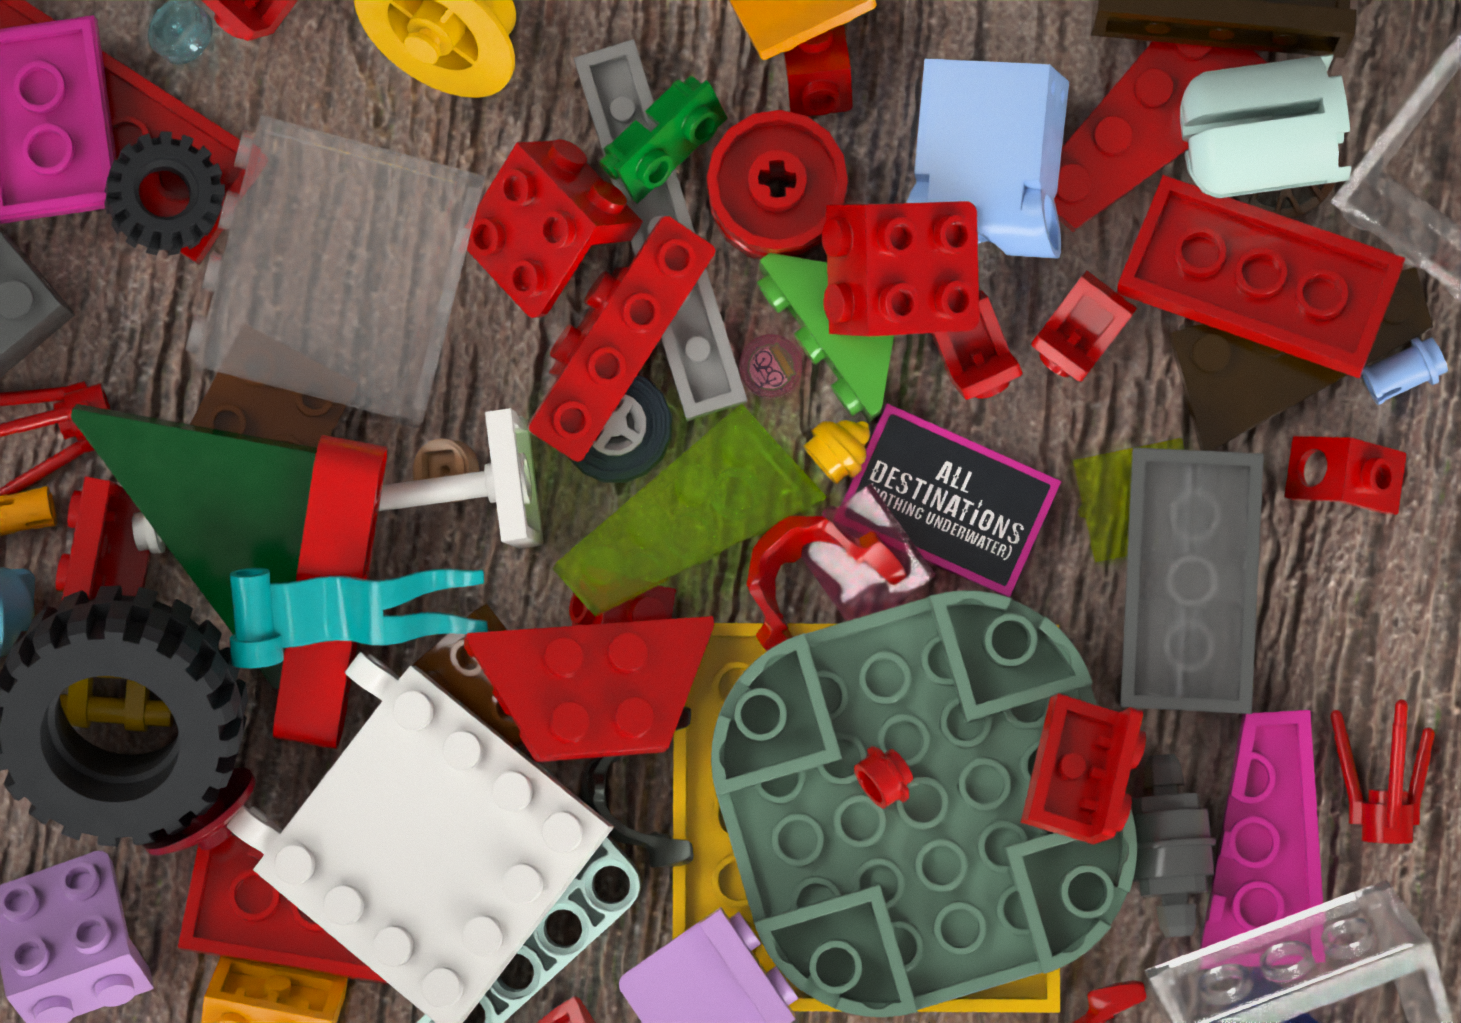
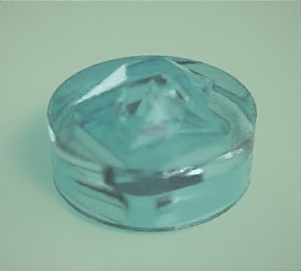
[148,0,213,65]

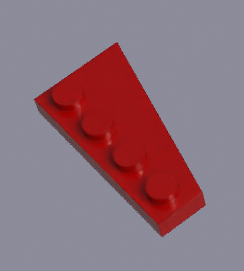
[1054,41,1268,233]

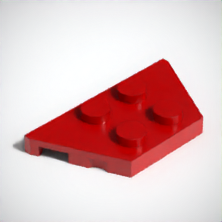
[464,616,714,762]

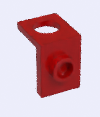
[1284,436,1406,515]

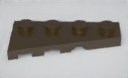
[1168,267,1433,451]

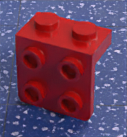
[461,139,643,318]
[822,201,979,337]

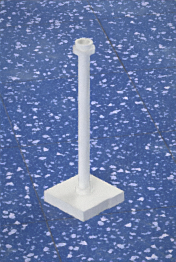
[132,408,544,554]

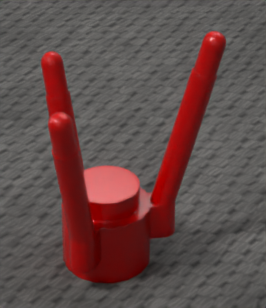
[0,381,111,496]
[1330,699,1435,844]

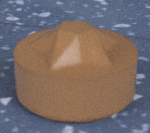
[413,438,479,503]

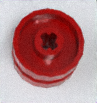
[707,110,848,260]

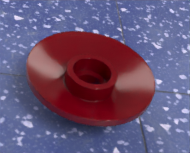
[142,767,256,855]

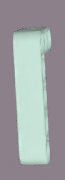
[416,761,642,1023]

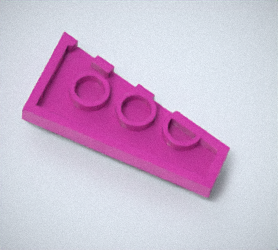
[1195,710,1328,976]

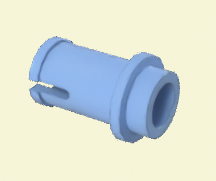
[1362,337,1448,405]

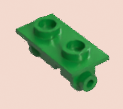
[599,75,728,204]

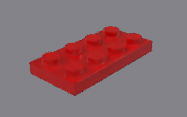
[1117,175,1405,379]

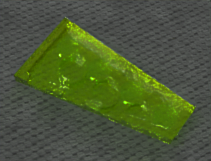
[552,403,827,616]

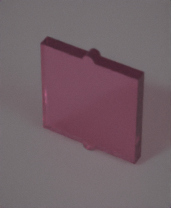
[801,484,936,621]

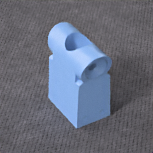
[906,59,1069,259]

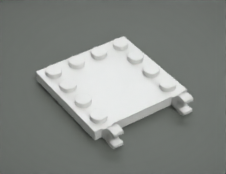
[227,652,614,1023]

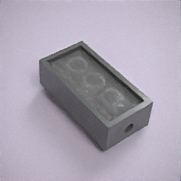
[1120,448,1264,714]

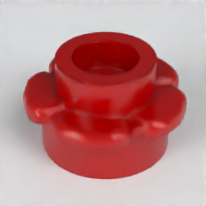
[854,746,913,809]

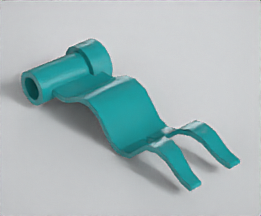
[229,568,488,668]

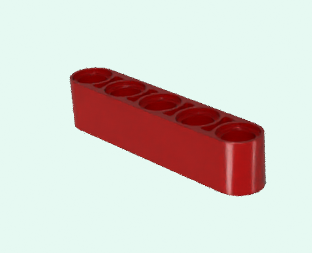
[273,435,388,749]

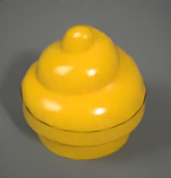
[803,420,870,484]

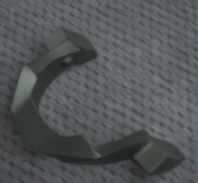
[581,706,694,868]

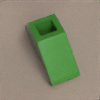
[756,253,894,422]

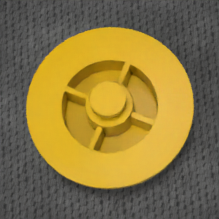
[354,0,516,98]

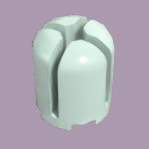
[1180,54,1351,198]

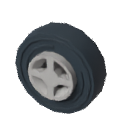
[568,374,672,483]

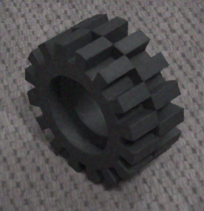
[104,131,225,256]

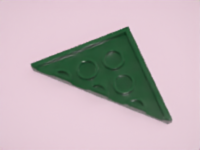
[71,404,317,689]

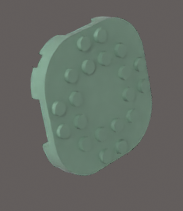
[711,590,1137,1017]

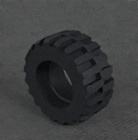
[0,585,248,847]

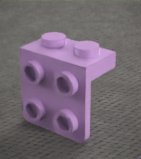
[0,851,154,1023]
[619,907,799,1023]

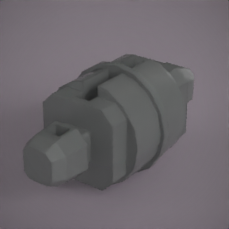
[1132,754,1216,938]

